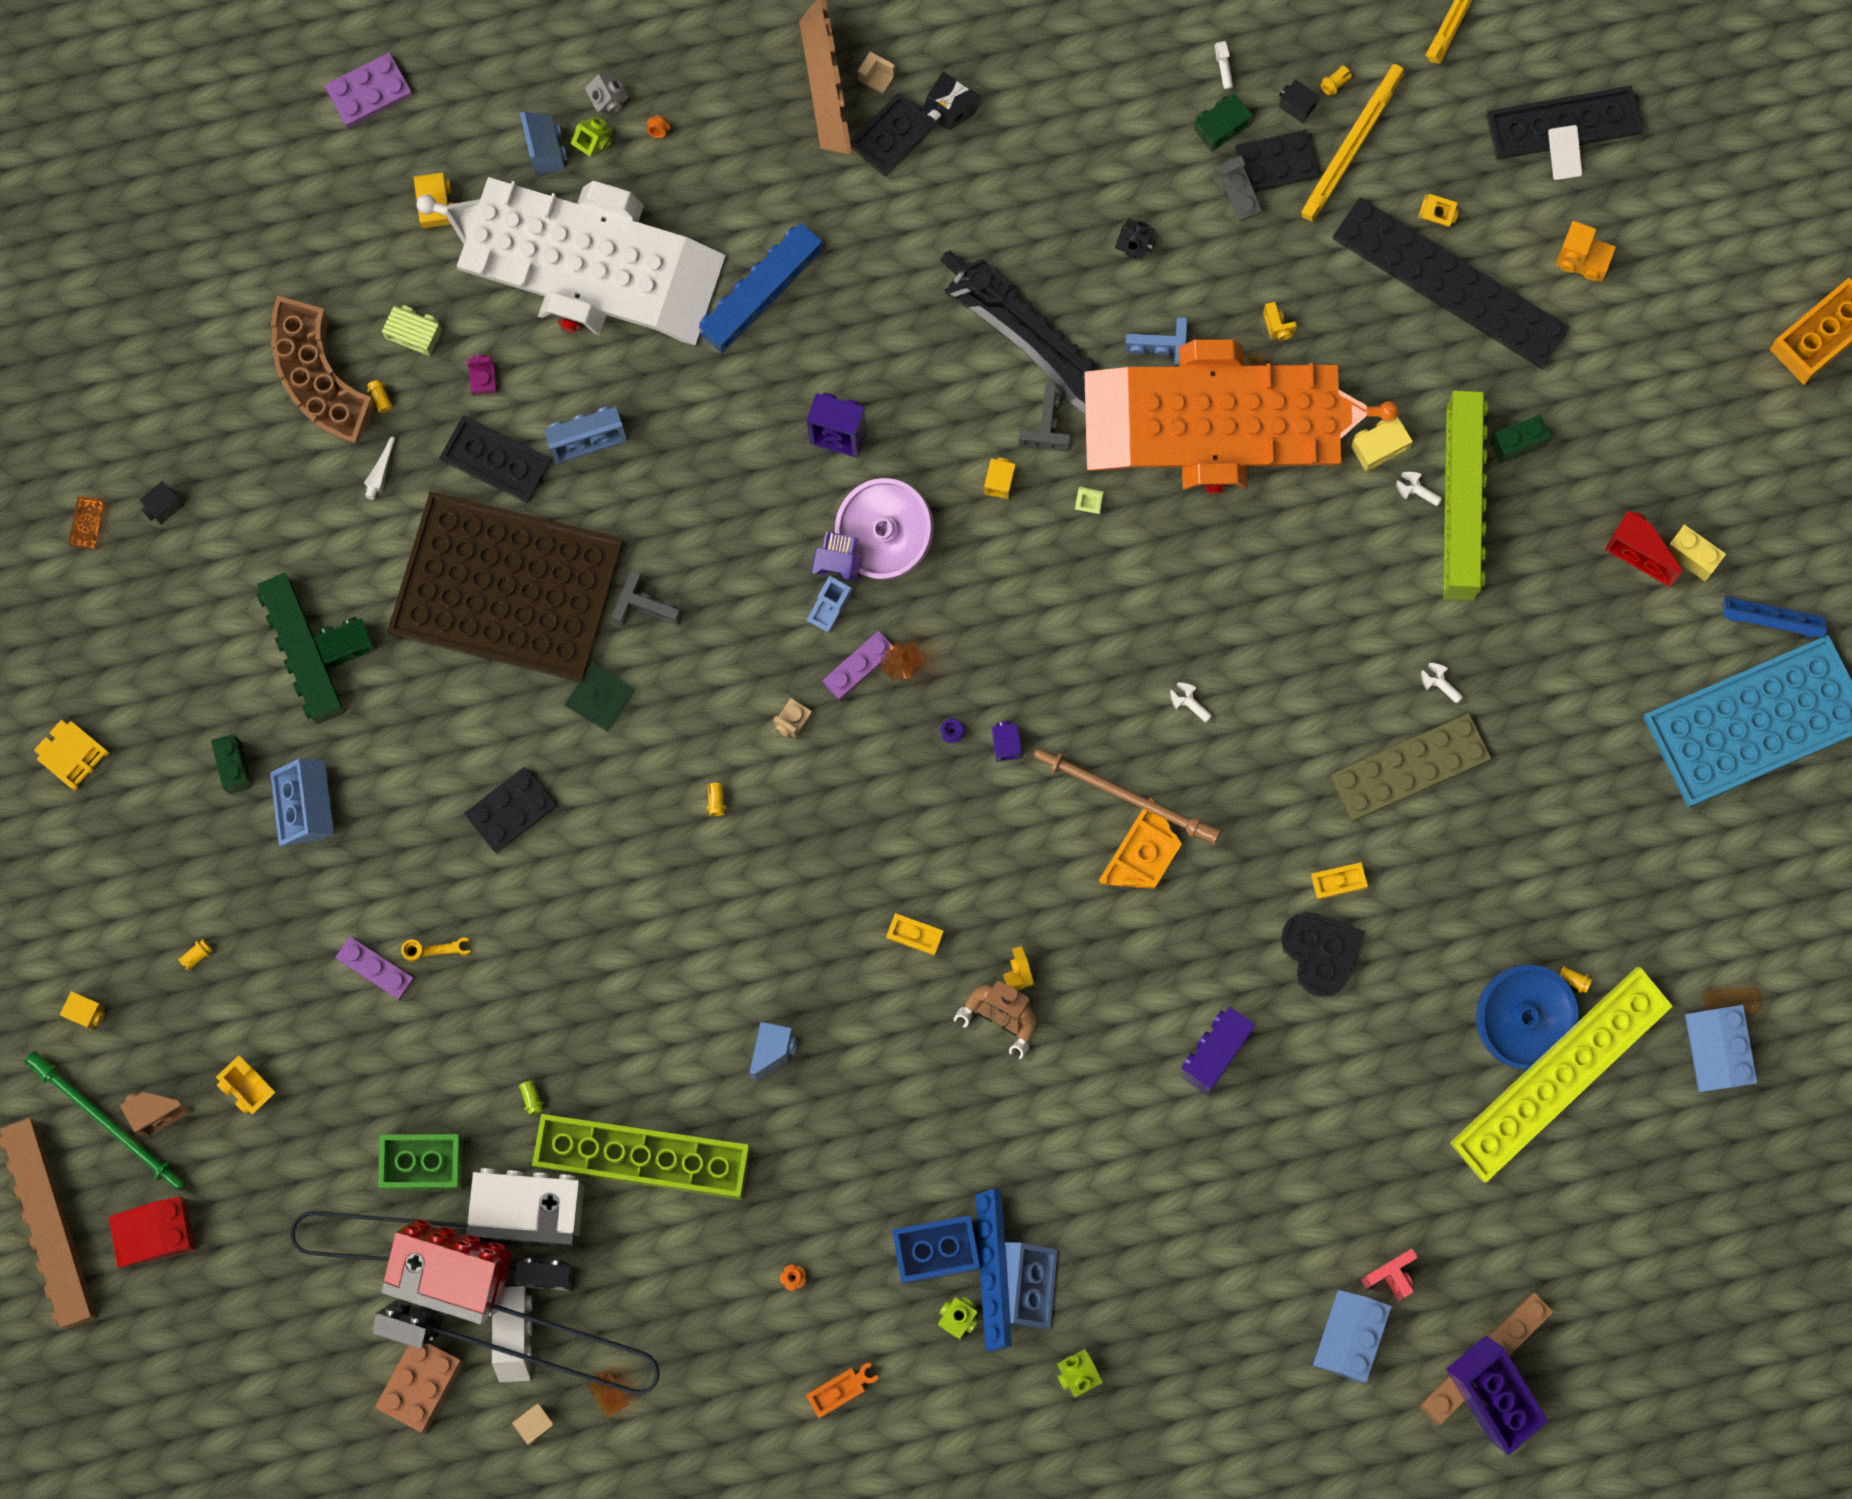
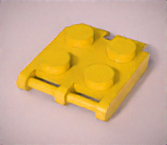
[34,720,110,792]

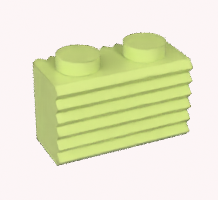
[382,305,442,356]

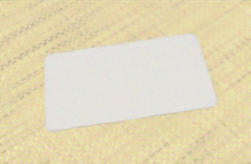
[1548,125,1582,180]

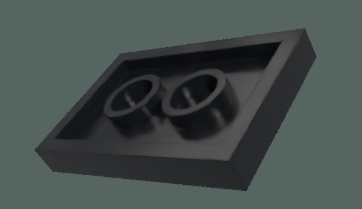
[850,92,933,177]
[1235,130,1319,192]
[464,766,557,854]

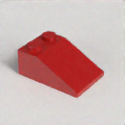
[1604,510,1682,588]
[109,1196,196,1268]

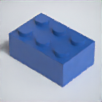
[892,1215,980,1285]

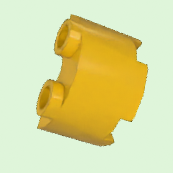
[216,1056,275,1115]

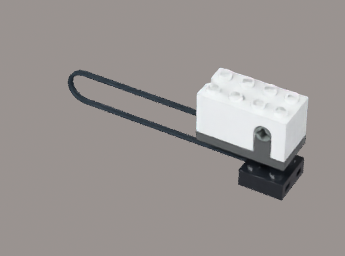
[290,1168,585,1291]

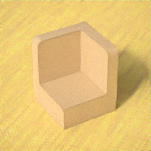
[858,52,896,94]
[512,1403,553,1445]

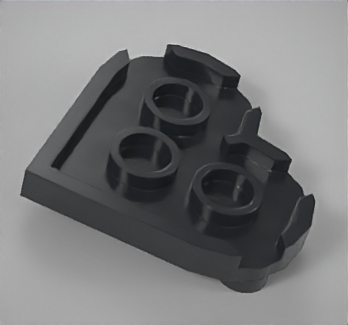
[1281,912,1365,998]

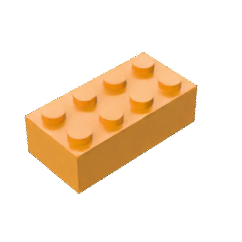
[1769,278,1852,385]

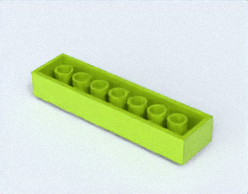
[1443,391,1488,601]
[532,1114,751,1200]

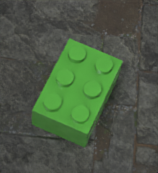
[378,1134,463,1191]

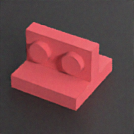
[1361,1249,1418,1301]

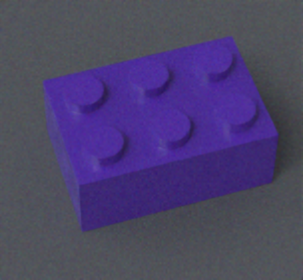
[807,393,867,458]
[1181,1007,1255,1096]

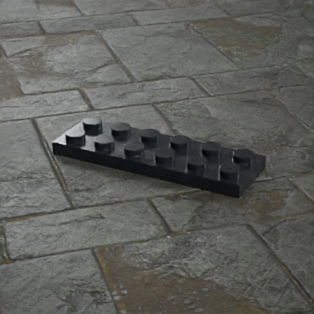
[1486,85,1643,160]

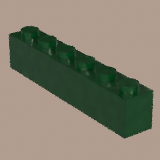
[256,572,345,725]

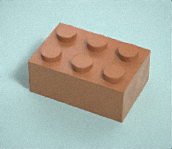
[375,1343,464,1434]

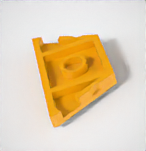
[1098,798,1182,889]

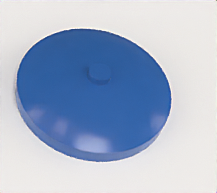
[1476,964,1579,1070]

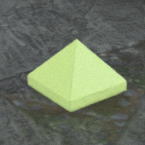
[1075,487,1104,514]

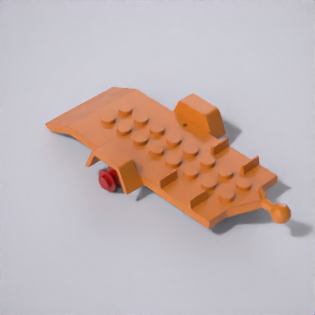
[1085,340,1399,495]

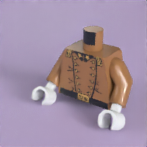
[954,981,1036,1059]

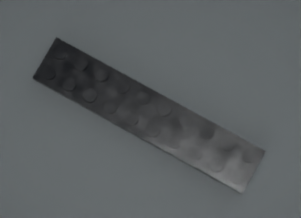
[1332,197,1570,369]

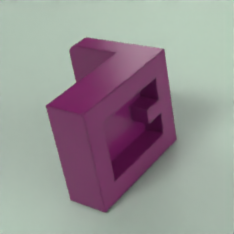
[467,354,497,395]

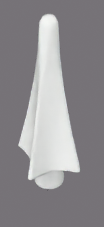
[364,437,395,500]

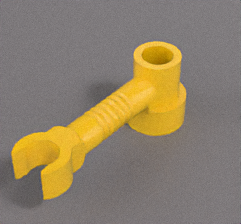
[401,938,471,962]

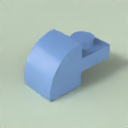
[807,575,853,633]

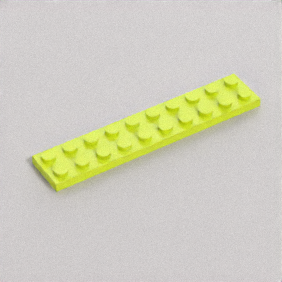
[1450,967,1673,1183]

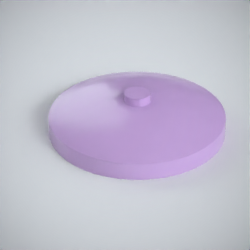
[835,478,934,580]

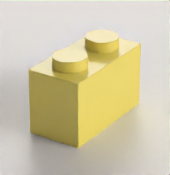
[1351,416,1413,472]
[1667,525,1726,582]

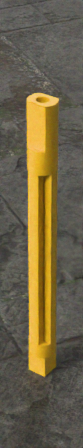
[1425,0,1472,64]
[1301,64,1404,222]

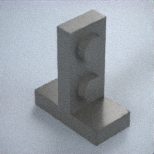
[1213,156,1262,221]
[1019,384,1070,452]
[612,571,681,627]

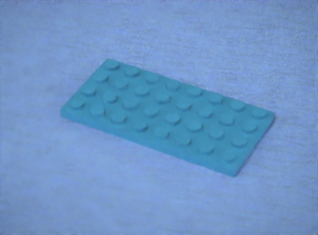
[1643,635,1852,808]

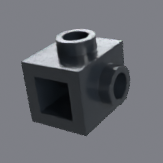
[1115,218,1156,260]

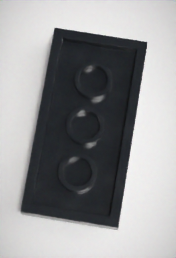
[439,415,552,504]

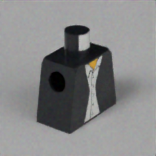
[922,71,981,130]

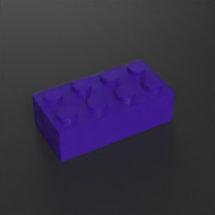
[1446,1335,1548,1456]

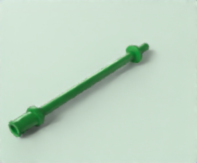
[24,1051,184,1190]

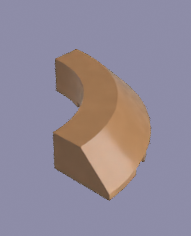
[799,0,852,154]
[271,296,376,444]

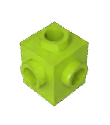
[570,116,613,157]
[938,1297,979,1340]
[1057,1349,1103,1398]

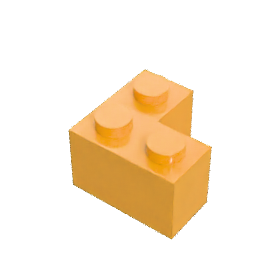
[1555,221,1616,282]

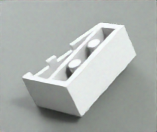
[492,1286,533,1383]

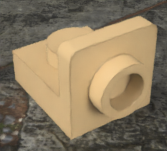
[773,698,812,739]

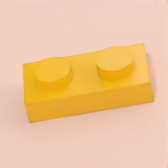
[1311,862,1368,900]
[886,913,944,956]

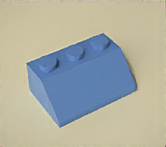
[544,407,627,464]
[270,759,334,847]
[1685,1005,1757,1092]
[1005,1242,1058,1329]
[1312,1290,1391,1384]

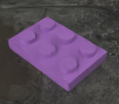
[324,53,412,129]

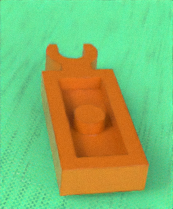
[806,1363,879,1419]

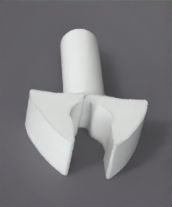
[1215,41,1233,89]
[1396,472,1442,506]
[1421,663,1463,703]
[1170,683,1212,722]

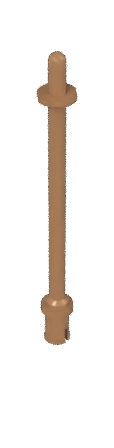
[1034,749,1222,846]

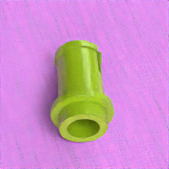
[518,1080,544,1116]

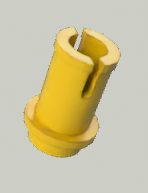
[1320,65,1352,95]
[367,380,393,413]
[706,783,727,816]
[178,939,213,971]
[1560,966,1592,993]

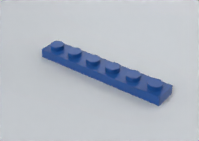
[975,1189,1012,1352]

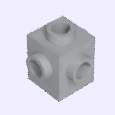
[585,73,629,113]

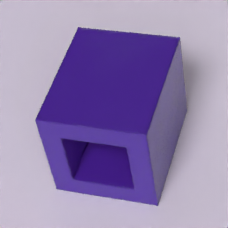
[992,721,1021,762]

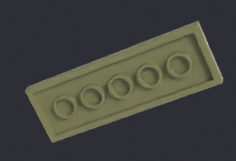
[1329,713,1491,822]

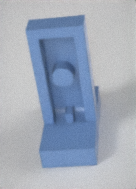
[1125,317,1187,367]

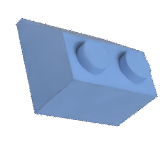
[520,111,567,176]
[749,1022,798,1081]

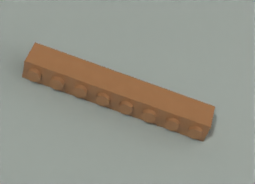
[0,1118,97,1329]

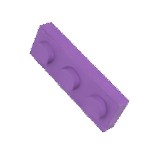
[822,631,896,701]
[335,937,415,1001]

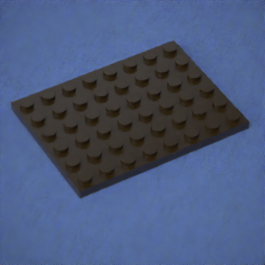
[387,491,624,683]

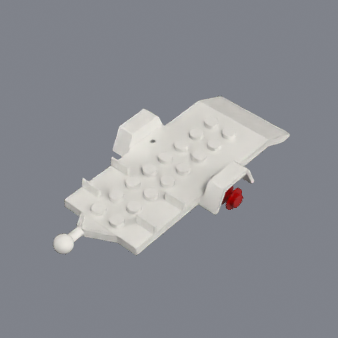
[417,177,726,345]

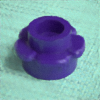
[940,718,965,743]

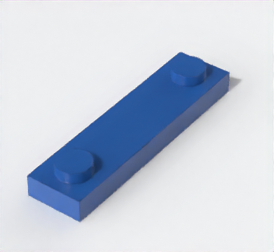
[1722,596,1827,638]

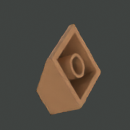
[120,1092,192,1139]

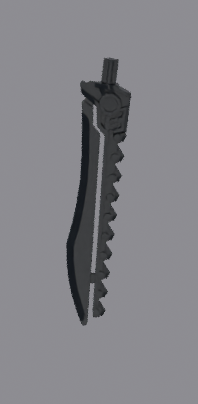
[940,250,1095,415]

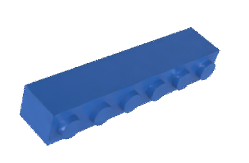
[699,222,823,354]

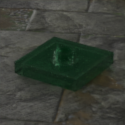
[564,663,635,733]

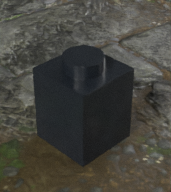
[1279,79,1319,124]
[139,481,184,525]

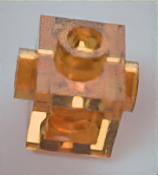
[881,641,925,681]

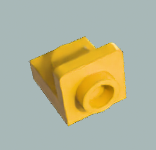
[1263,302,1297,341]
[1003,946,1034,990]

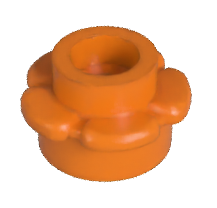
[647,116,670,138]
[780,1264,806,1291]

